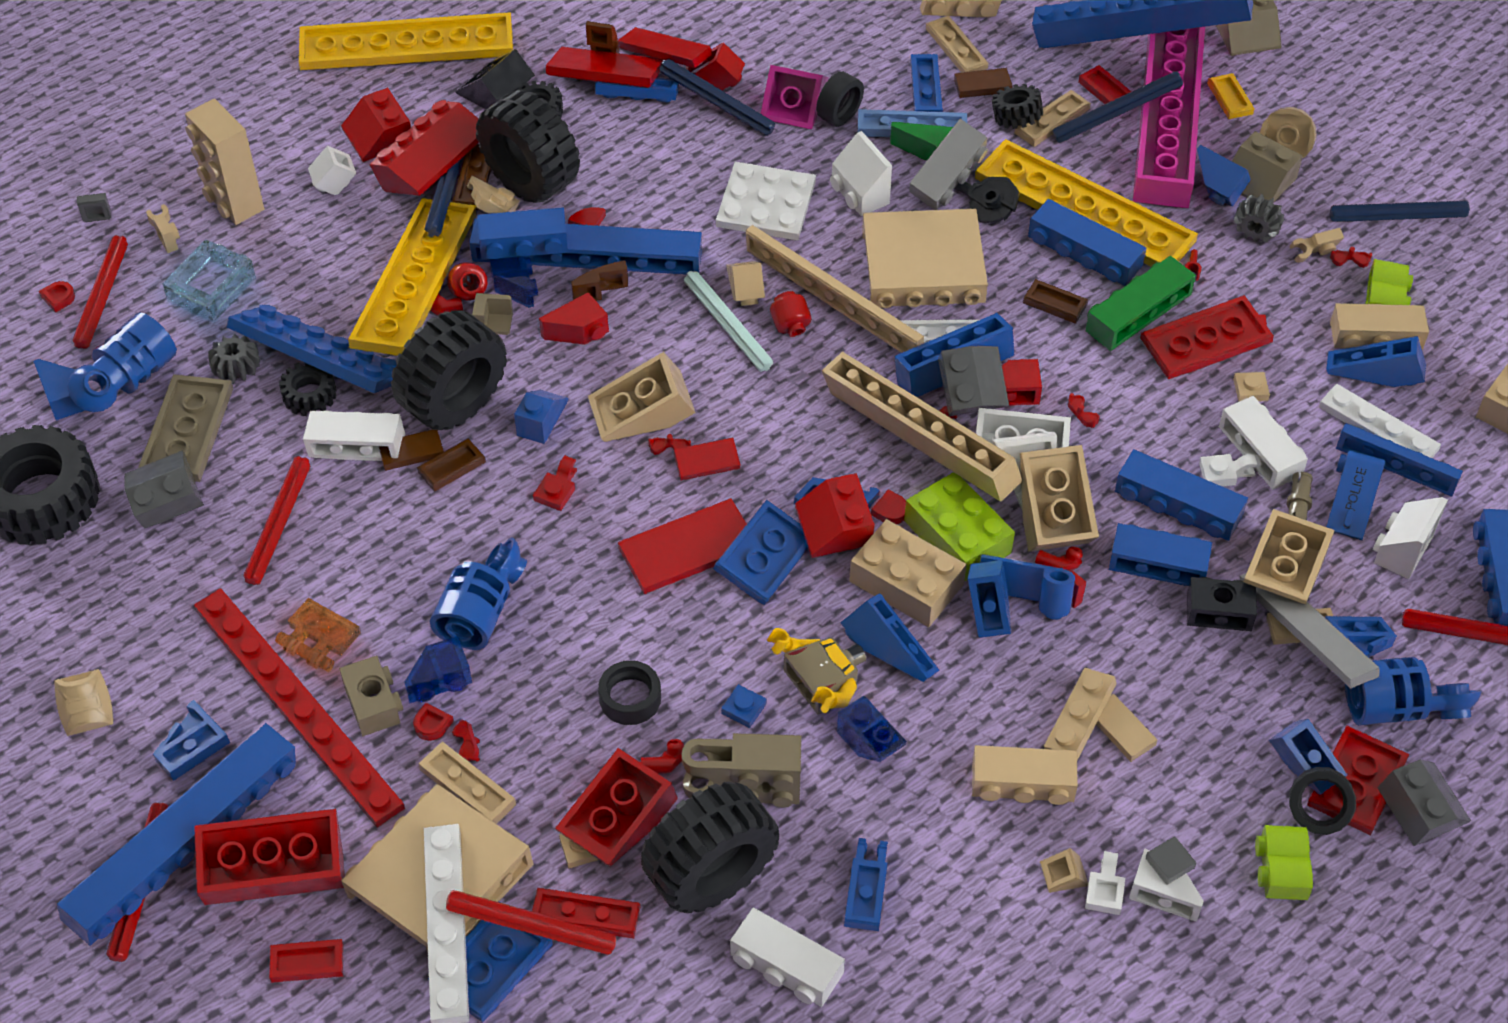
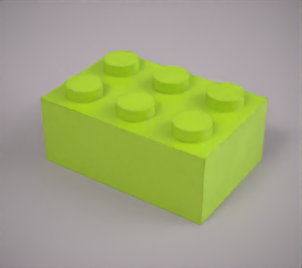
[904,472,1015,582]

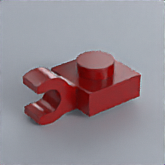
[533,455,577,511]

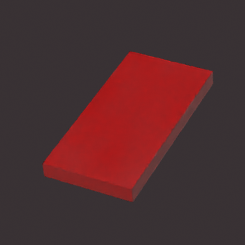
[546,46,664,88]
[1140,295,1274,379]
[618,498,747,594]

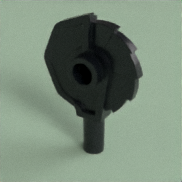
[954,177,1020,225]

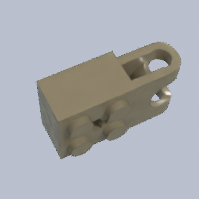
[682,733,802,808]

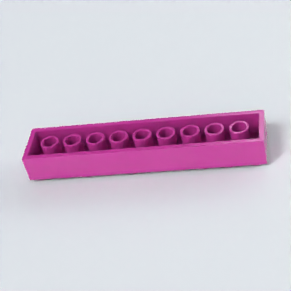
[1132,27,1205,208]

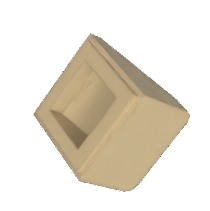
[1040,848,1088,893]

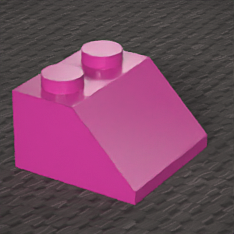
[760,65,828,129]

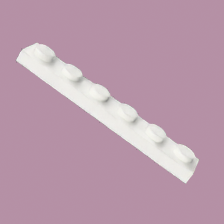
[424,824,469,1023]

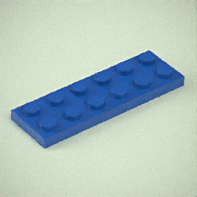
[226,305,397,393]

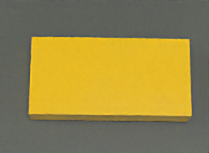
[1207,73,1255,120]

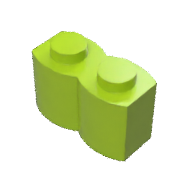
[1365,259,1413,305]
[1255,825,1313,900]

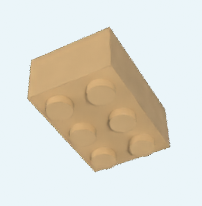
[849,519,966,627]

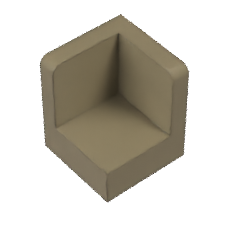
[472,293,513,335]

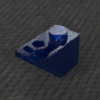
[489,256,538,308]
[404,636,472,704]
[837,696,907,762]

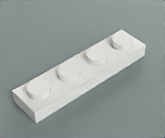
[1319,384,1441,458]

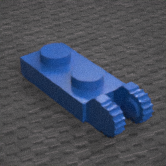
[844,838,888,931]

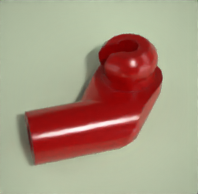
[430,293,463,316]
[1034,546,1083,570]
[641,739,684,774]

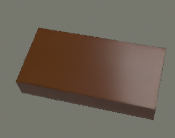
[954,68,1013,98]
[1023,279,1088,324]
[379,429,444,471]
[417,438,486,492]

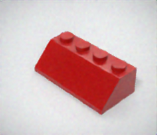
[369,100,479,196]
[195,809,345,905]

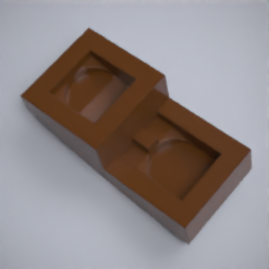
[586,21,619,53]
[571,261,629,301]

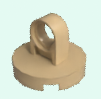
[1260,107,1317,158]

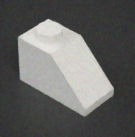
[1129,849,1203,922]

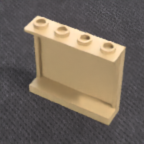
[862,209,988,308]
[341,784,534,952]

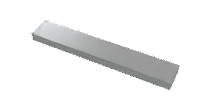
[1240,574,1380,688]

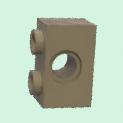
[339,655,403,737]

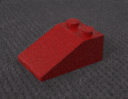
[555,748,678,867]

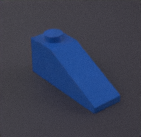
[1326,336,1426,387]
[840,593,940,682]

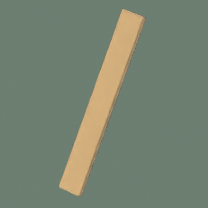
[746,225,924,353]

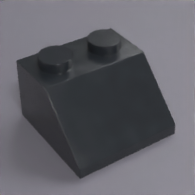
[456,49,535,109]

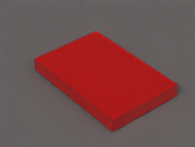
[1307,725,1410,836]

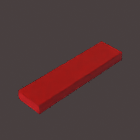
[618,27,712,68]

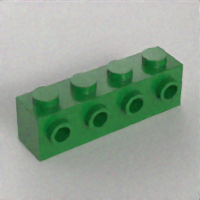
[1085,255,1196,351]

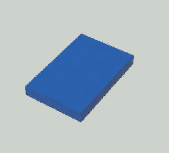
[713,499,808,605]
[428,901,553,1023]

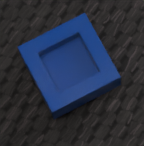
[721,684,767,728]

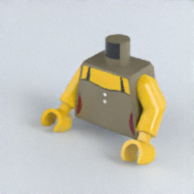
[766,628,866,715]

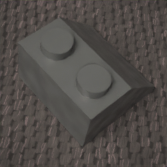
[938,346,1009,416]
[124,450,204,528]
[1377,759,1471,846]

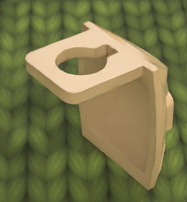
[54,669,113,736]

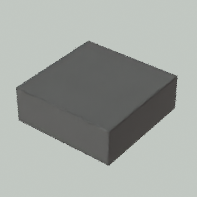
[77,193,111,222]
[1146,836,1197,885]

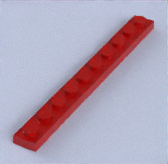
[194,588,405,828]

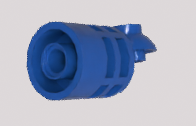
[67,312,177,412]
[429,537,527,650]
[1345,657,1482,726]

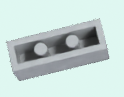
[909,118,988,210]

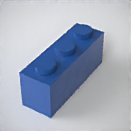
[477,207,568,260]
[1108,523,1213,586]

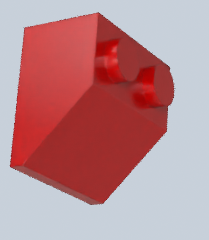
[341,87,411,162]
[795,473,875,558]

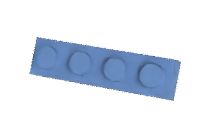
[857,109,967,137]

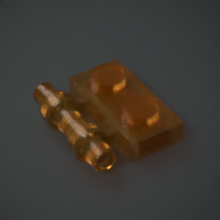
[275,598,361,672]

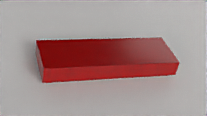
[532,887,641,939]

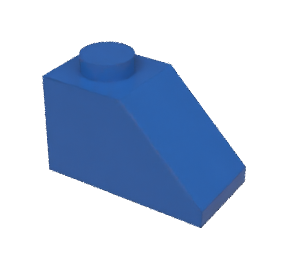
[1197,145,1251,206]
[33,359,90,420]
[514,390,568,444]
[968,560,1011,638]
[1269,719,1347,794]

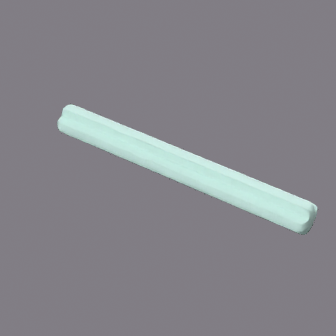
[684,271,773,372]

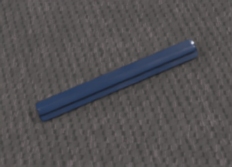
[660,59,775,136]
[1053,71,1183,143]
[424,160,461,238]
[1329,200,1470,222]

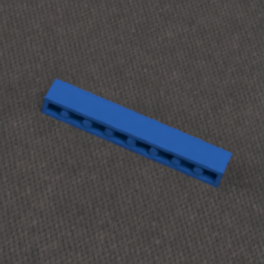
[1032,0,1253,48]
[470,218,702,275]
[57,723,296,946]

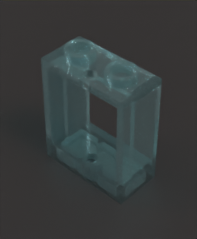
[162,239,256,323]

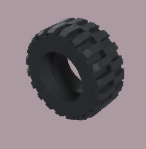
[476,90,580,203]
[391,311,507,430]
[0,425,100,545]
[641,782,779,913]

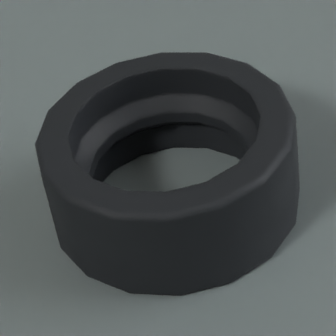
[816,71,864,127]
[598,661,661,725]
[1289,767,1356,835]

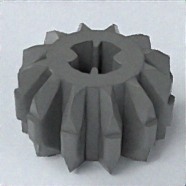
[1234,194,1284,243]
[208,334,260,384]

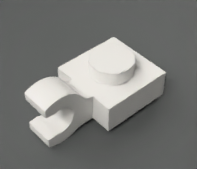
[1199,454,1258,486]
[1085,851,1125,915]

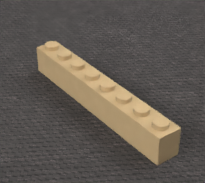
[822,351,1022,502]

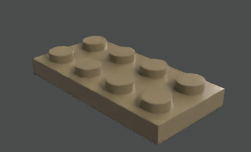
[138,374,233,482]

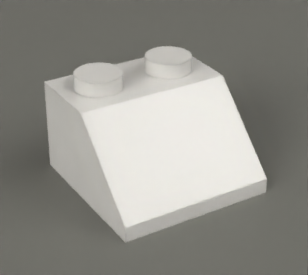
[830,131,892,216]
[1373,497,1448,579]

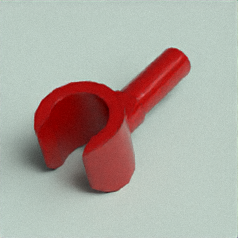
[1185,249,1202,281]

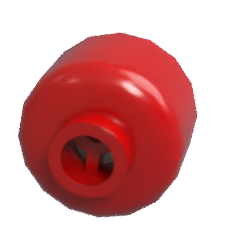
[447,262,488,301]
[770,291,812,337]

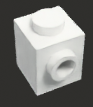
[308,145,356,195]

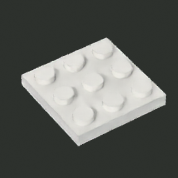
[716,162,816,240]

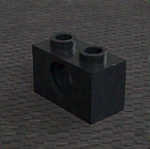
[1187,577,1257,632]

